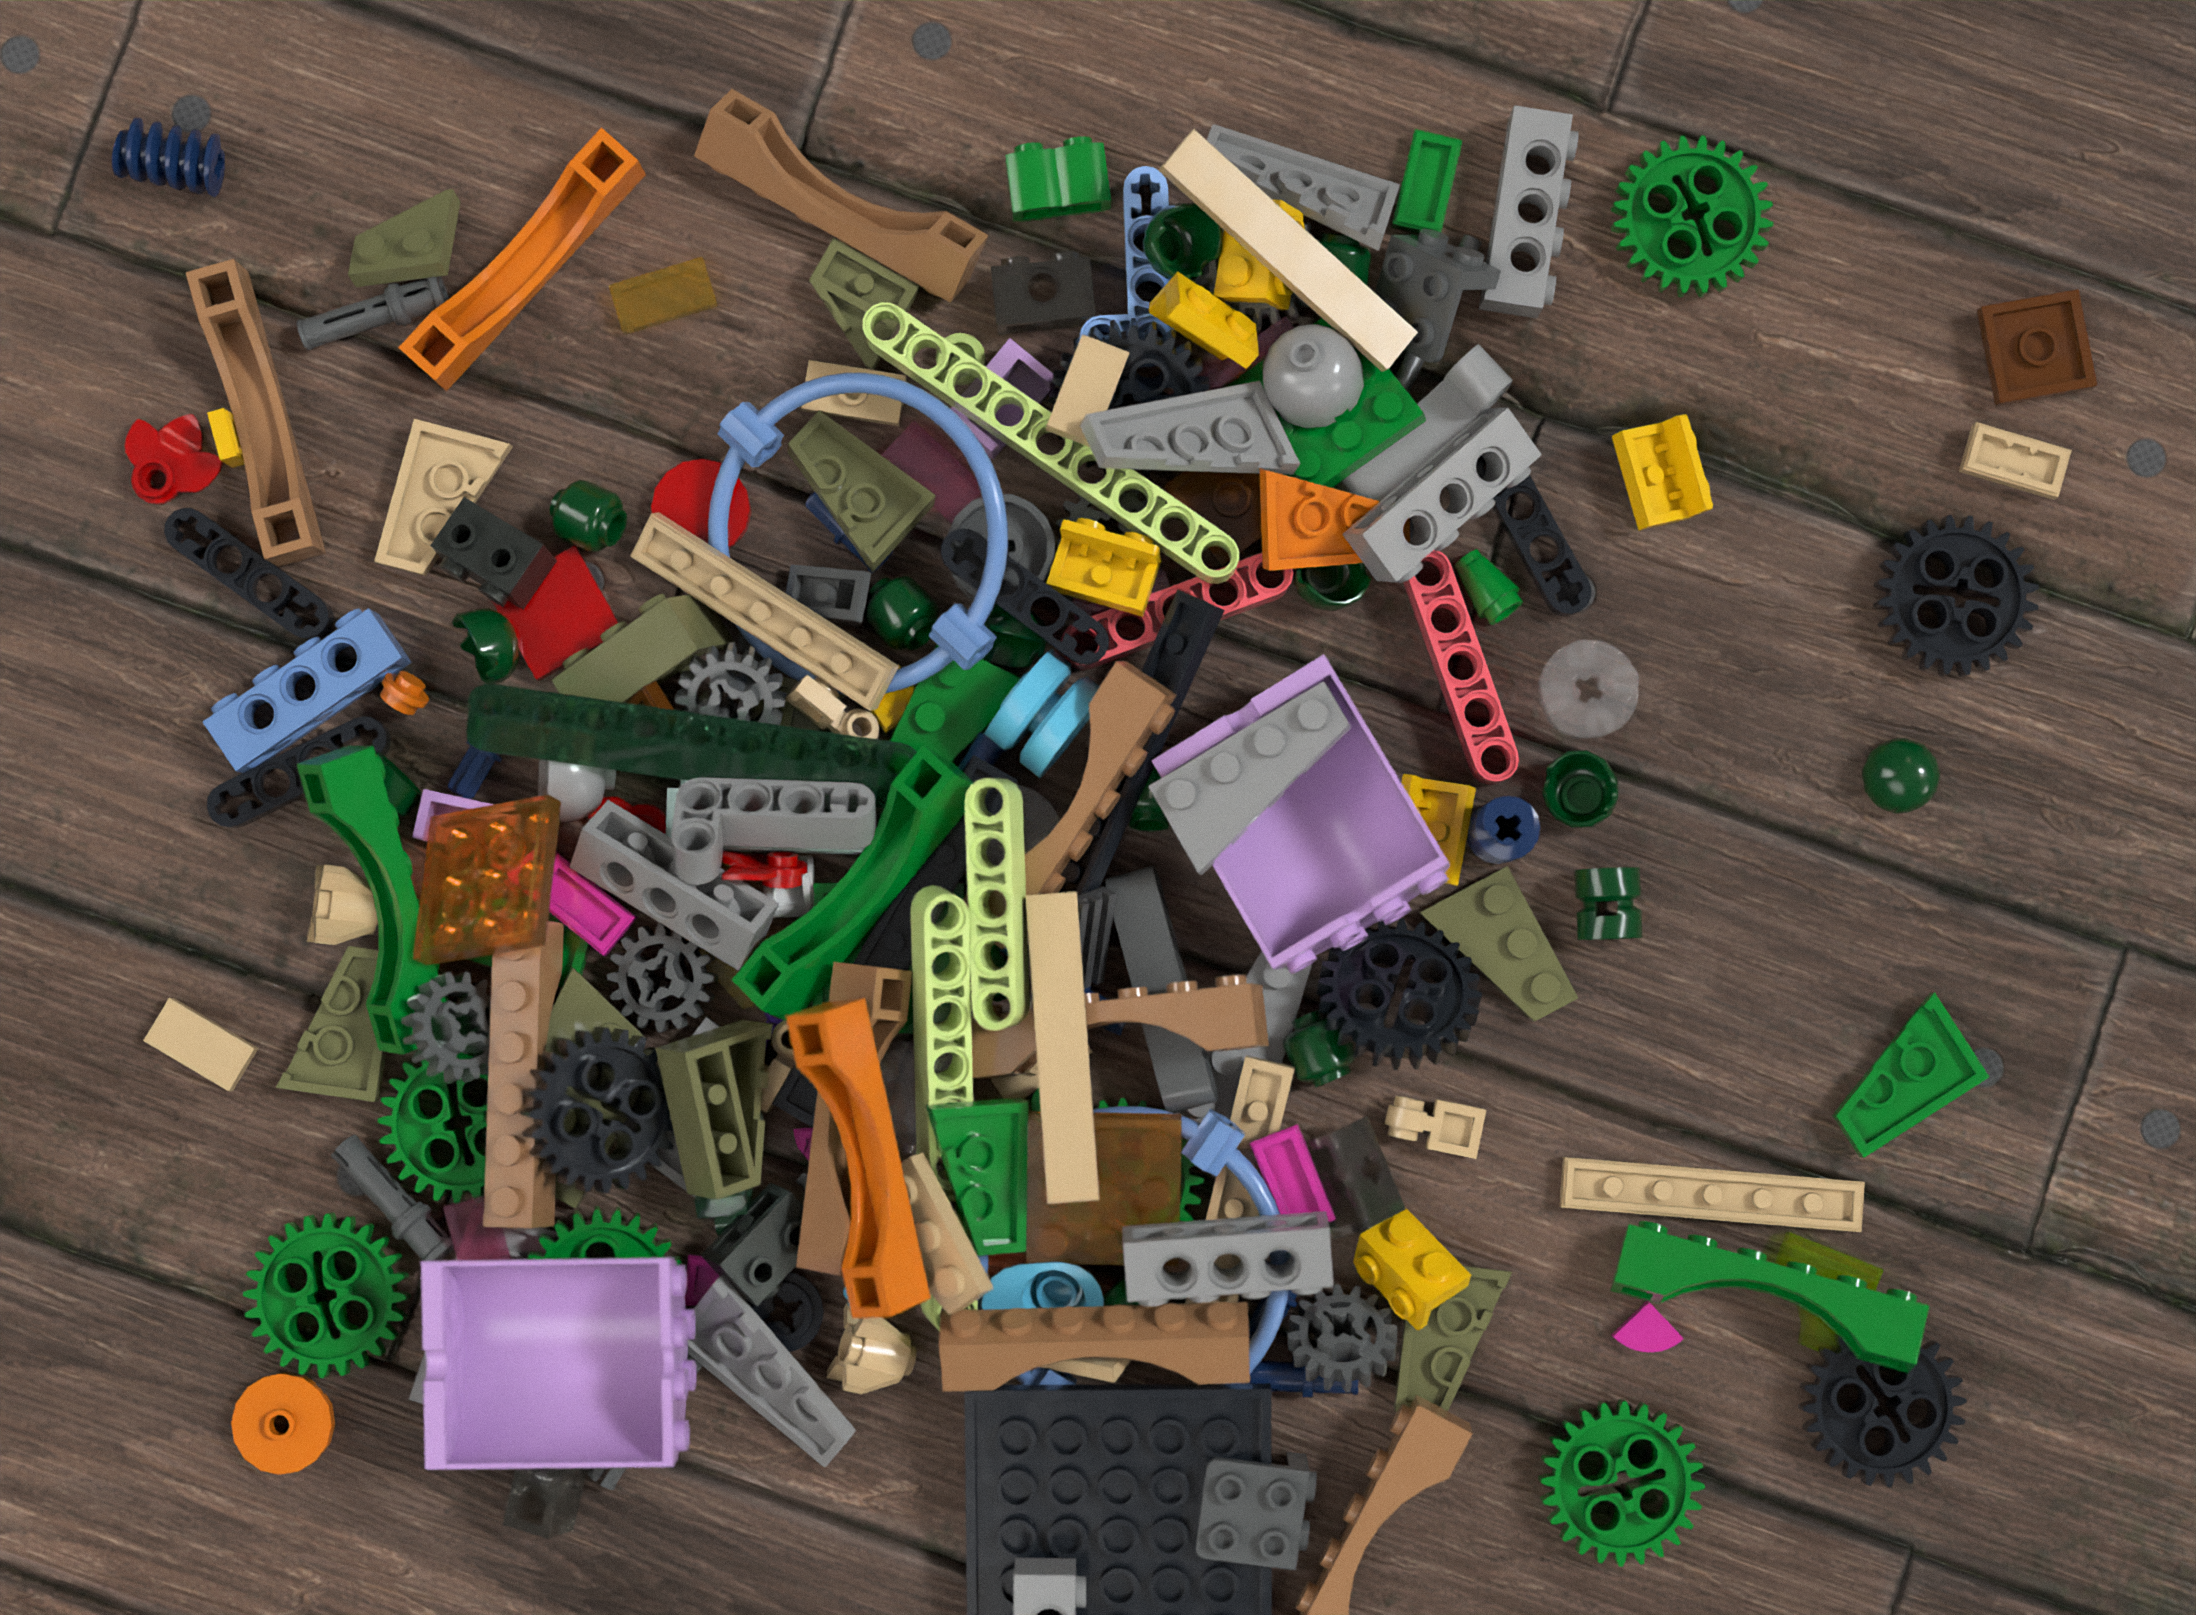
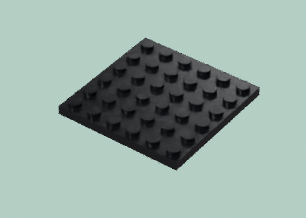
[965,1383,1272,1615]

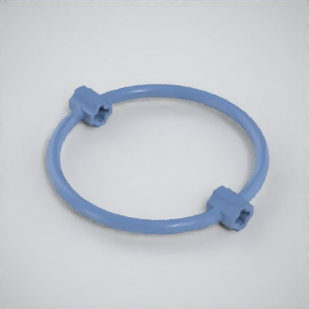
[708,373,1008,694]
[977,1106,1290,1385]

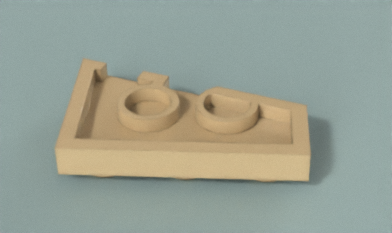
[374,419,513,577]
[901,1153,994,1315]

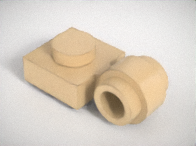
[786,675,879,751]
[761,1020,796,1113]
[1385,1095,1486,1159]

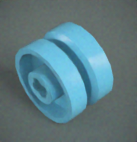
[984,649,1100,778]

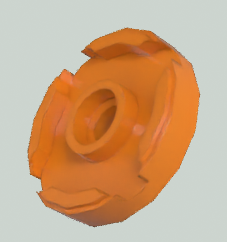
[231,1372,335,1475]

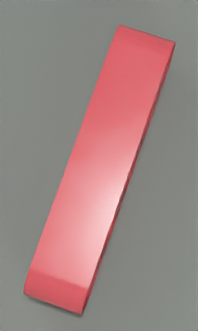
[1404,550,1519,785]
[1061,553,1293,670]

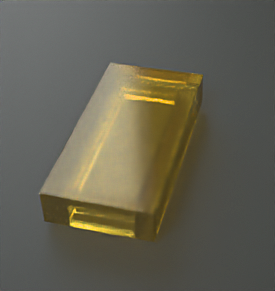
[608,256,718,335]

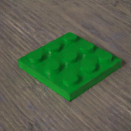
[1224,318,1426,488]

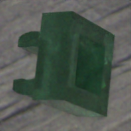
[694,1188,753,1236]

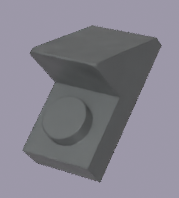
[786,564,871,628]

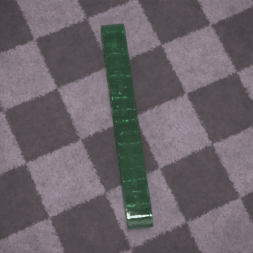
[466,684,917,808]

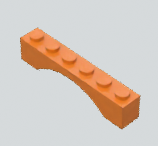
[398,127,646,392]
[786,998,931,1318]

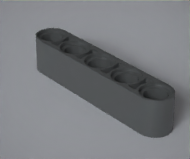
[1105,865,1218,1113]

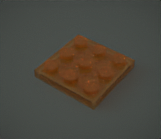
[413,795,561,965]
[1026,1111,1182,1266]

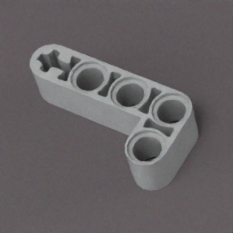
[1335,344,1513,501]
[671,777,876,885]

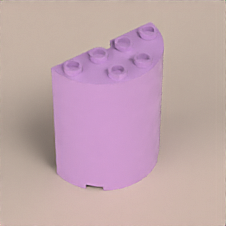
[1151,654,1450,974]
[421,1257,697,1469]

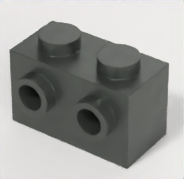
[430,497,557,610]
[701,1183,803,1306]

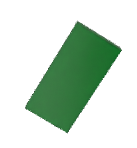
[1392,129,1463,234]

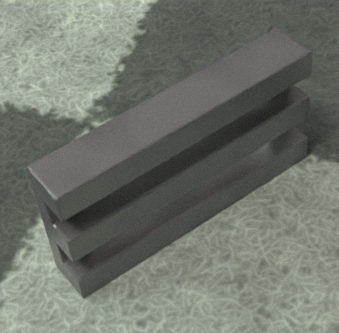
[1077,887,1116,989]

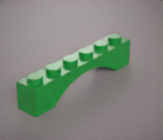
[296,745,449,1055]
[732,745,974,1021]
[1610,1221,1929,1373]

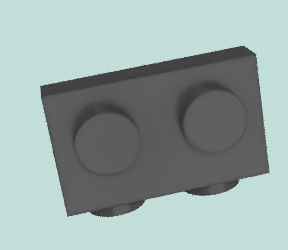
[1375,229,1501,363]
[1196,1451,1317,1570]

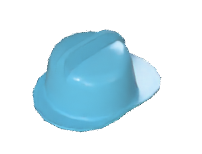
[981,1259,1104,1310]

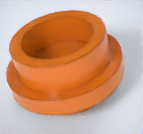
[380,671,429,715]

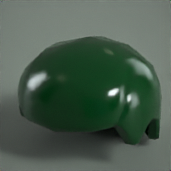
[1143,203,1222,280]
[1293,563,1372,611]
[983,605,1047,668]
[452,608,519,685]
[1862,738,1940,814]
[1542,750,1619,829]

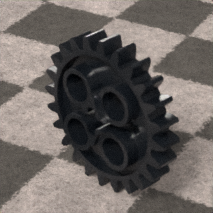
[1049,318,1210,477]
[1873,515,2039,677]
[1316,918,1482,1071]
[520,1026,674,1193]
[1798,1333,1967,1487]

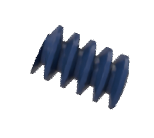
[112,117,225,197]
[1467,796,1540,864]

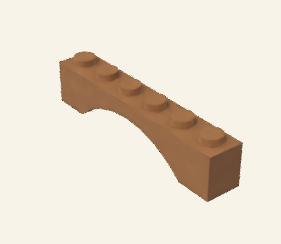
[694,89,989,303]
[186,259,326,567]
[963,662,1177,949]
[484,920,564,1228]
[796,962,913,1276]
[971,975,1269,1080]
[939,1302,1250,1391]
[1295,1395,1473,1615]

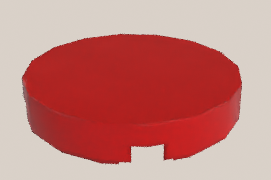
[651,459,752,550]

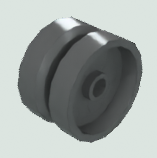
[947,494,1056,605]

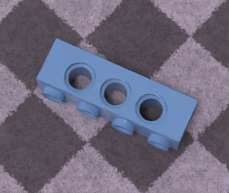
[203,608,412,773]

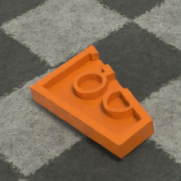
[1259,468,1410,571]

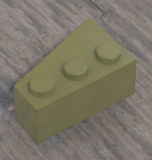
[551,594,735,729]
[655,1020,772,1200]

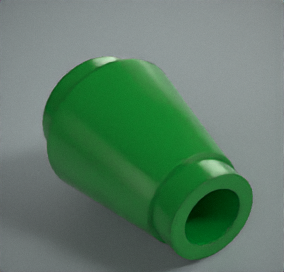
[1454,549,1523,625]

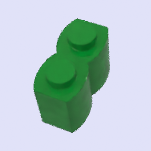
[1005,136,1111,222]

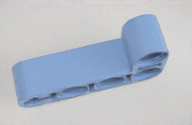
[1079,166,1174,367]

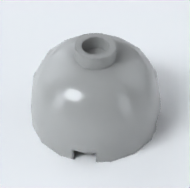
[1263,324,1364,428]
[538,722,616,823]

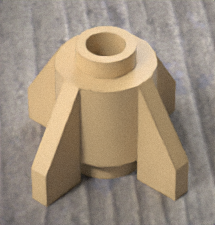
[307,865,378,945]
[827,1302,916,1394]

